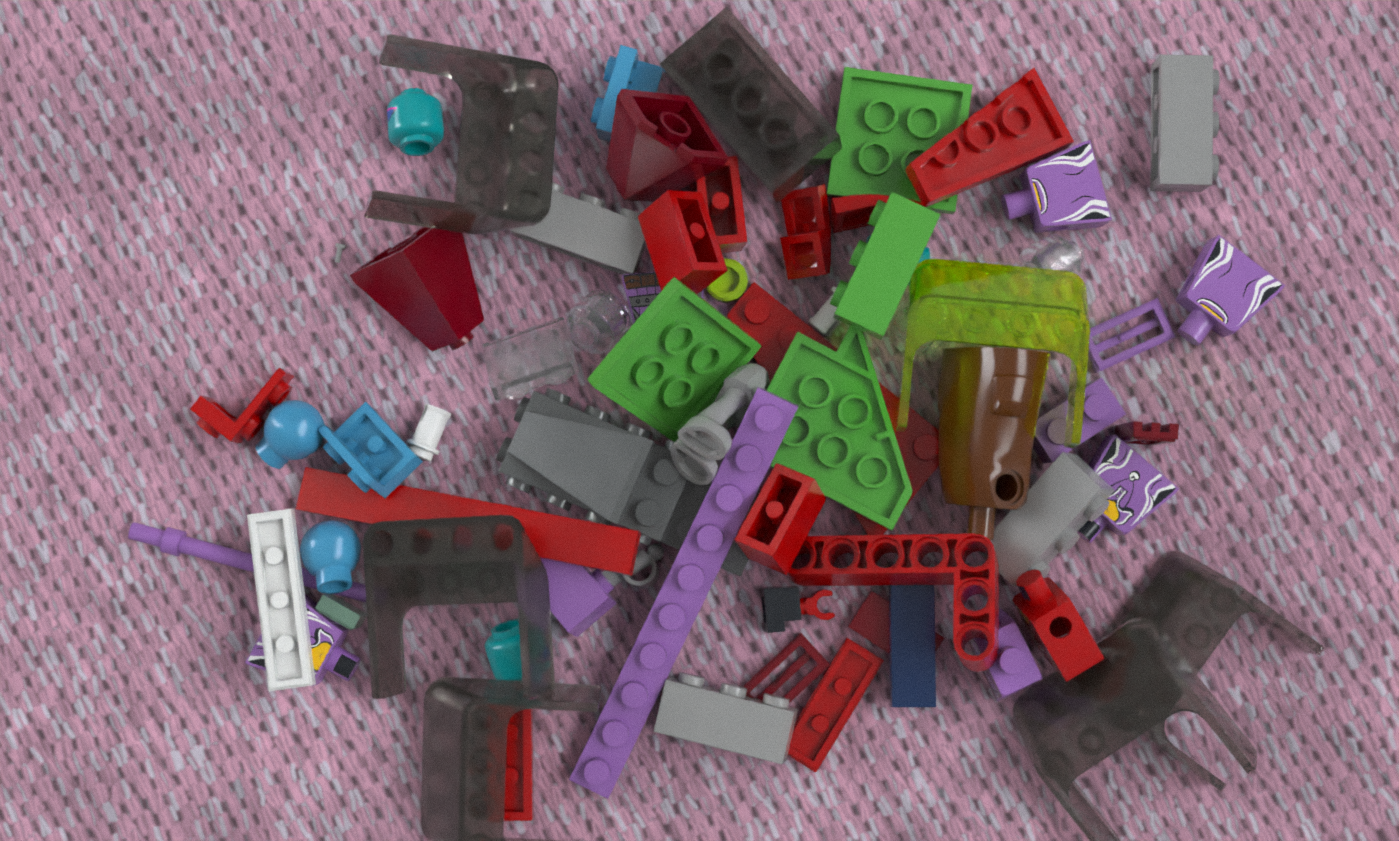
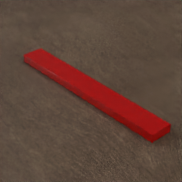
[295,467,641,576]

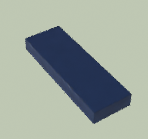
[889,585,936,707]

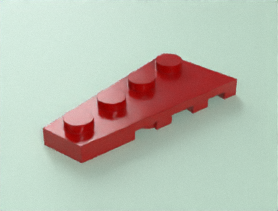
[905,68,1074,207]

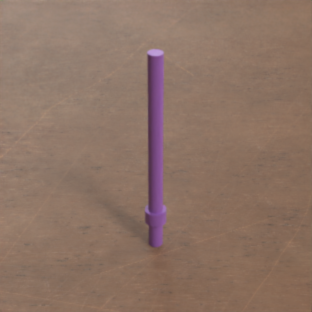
[128,522,385,606]

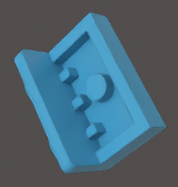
[591,45,663,142]
[318,402,423,498]

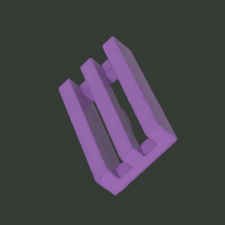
[1077,298,1176,373]

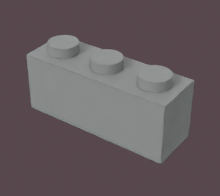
[1150,54,1220,192]
[510,179,646,275]
[978,452,1115,586]
[653,672,798,764]

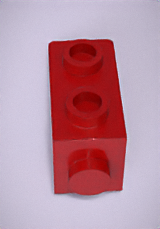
[190,368,294,443]

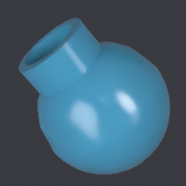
[256,400,324,469]
[300,520,361,594]

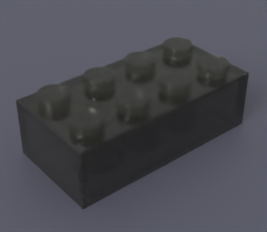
[660,7,842,204]

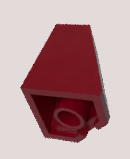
[606,89,729,202]
[350,212,484,352]

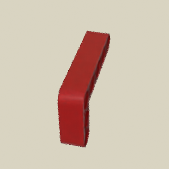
[787,533,999,672]

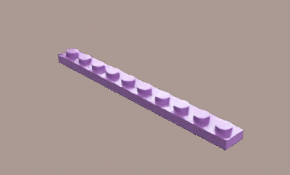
[569,386,799,799]

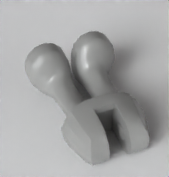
[670,363,769,485]

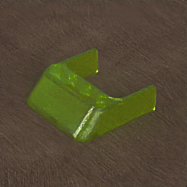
[895,259,1090,448]

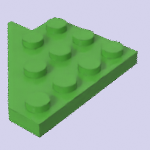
[767,326,913,531]

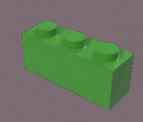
[830,192,941,340]

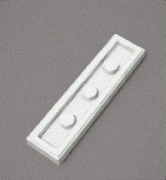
[247,509,316,691]

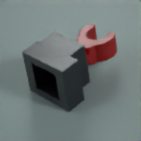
[760,586,835,633]

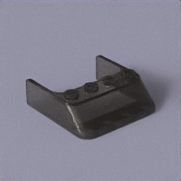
[364,34,559,234]
[363,515,555,699]
[1077,551,1325,792]
[1013,618,1257,841]
[421,677,602,841]

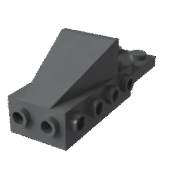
[496,387,760,577]

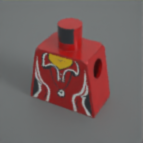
[1012,569,1105,682]

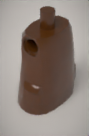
[938,347,1051,540]

